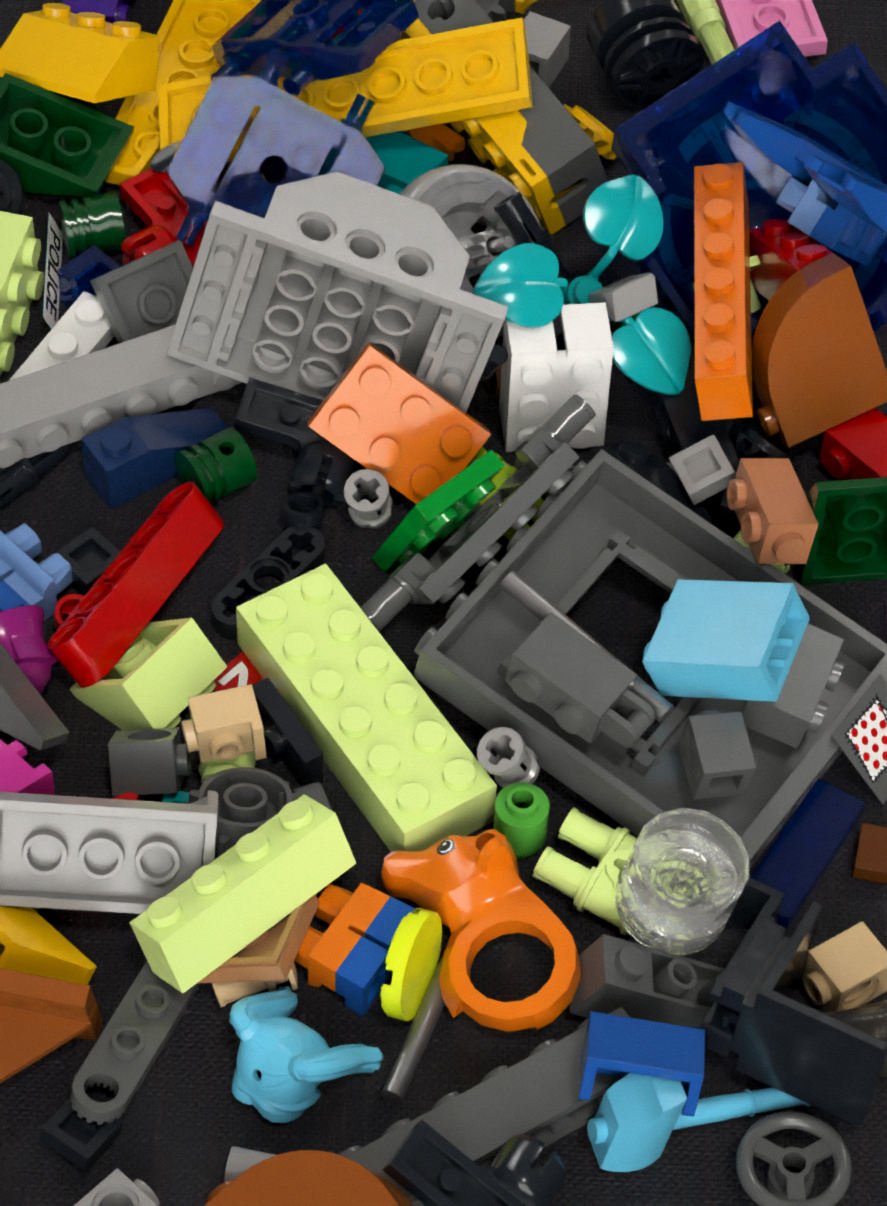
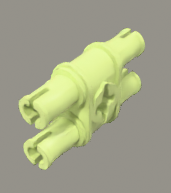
[532,807,718,955]

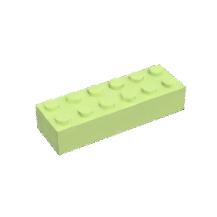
[236,563,497,852]

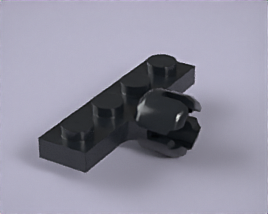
[233,377,367,508]
[382,1120,566,1206]

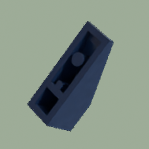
[81,408,228,510]

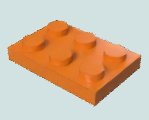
[308,342,491,504]

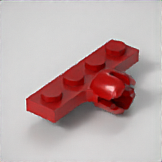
[120,168,209,267]

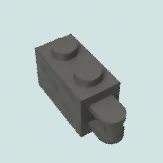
[504,612,656,747]

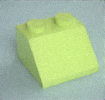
[70,618,227,730]

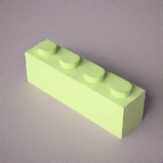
[129,794,356,993]

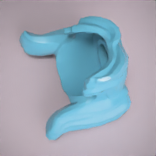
[229,986,383,1123]

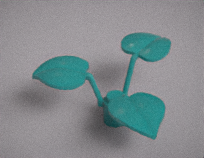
[472,174,691,395]

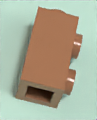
[727,458,819,564]

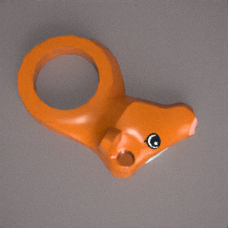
[381,829,581,1032]

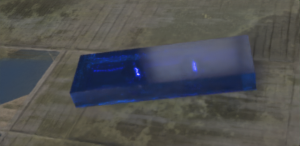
[751,779,865,929]

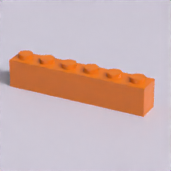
[694,162,753,421]

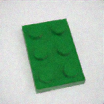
[372,449,505,573]

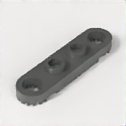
[70,961,200,1125]

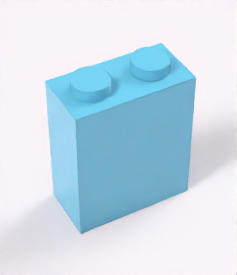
[642,579,810,702]

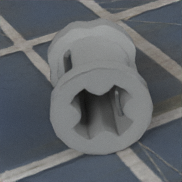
[344,469,393,529]
[477,727,540,788]

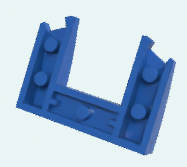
[722,101,887,234]

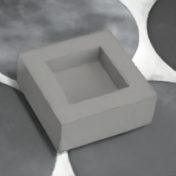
[669,434,736,505]

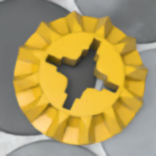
[564,104,623,160]

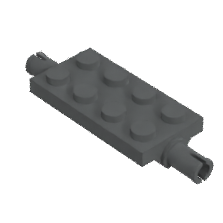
[360,394,596,632]

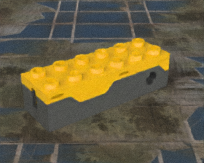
[383,0,608,235]

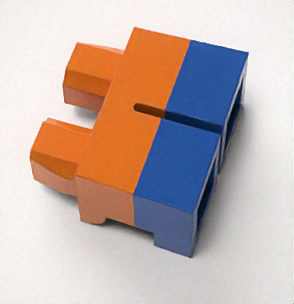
[295,882,415,1017]

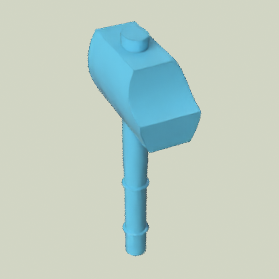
[587,1073,811,1172]

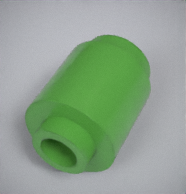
[493,782,550,859]

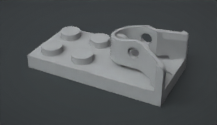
[0,790,219,914]

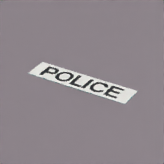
[42,213,63,329]

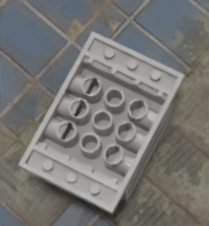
[166,172,508,412]

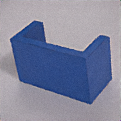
[578,1011,705,1117]

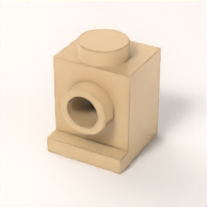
[181,684,267,763]

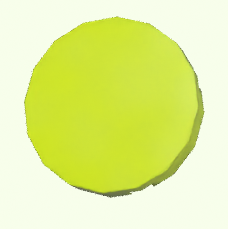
[380,908,442,1021]

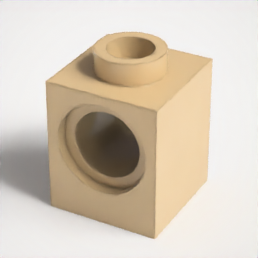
[802,921,887,1019]

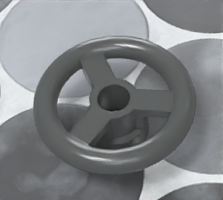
[736,1112,852,1206]

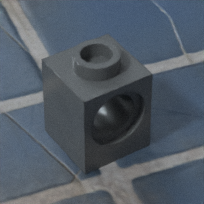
[108,727,192,796]

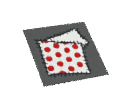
[831,674,887,805]

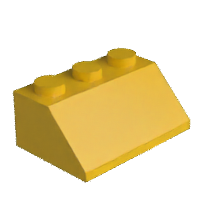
[0,3,159,103]

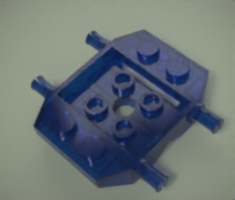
[210,0,419,96]
[165,47,386,246]

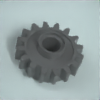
[188,767,301,857]

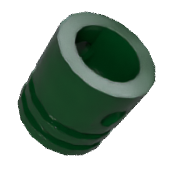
[58,192,126,258]
[174,427,257,502]

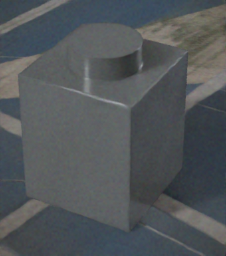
[678,709,757,800]

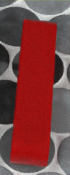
[47,482,225,688]

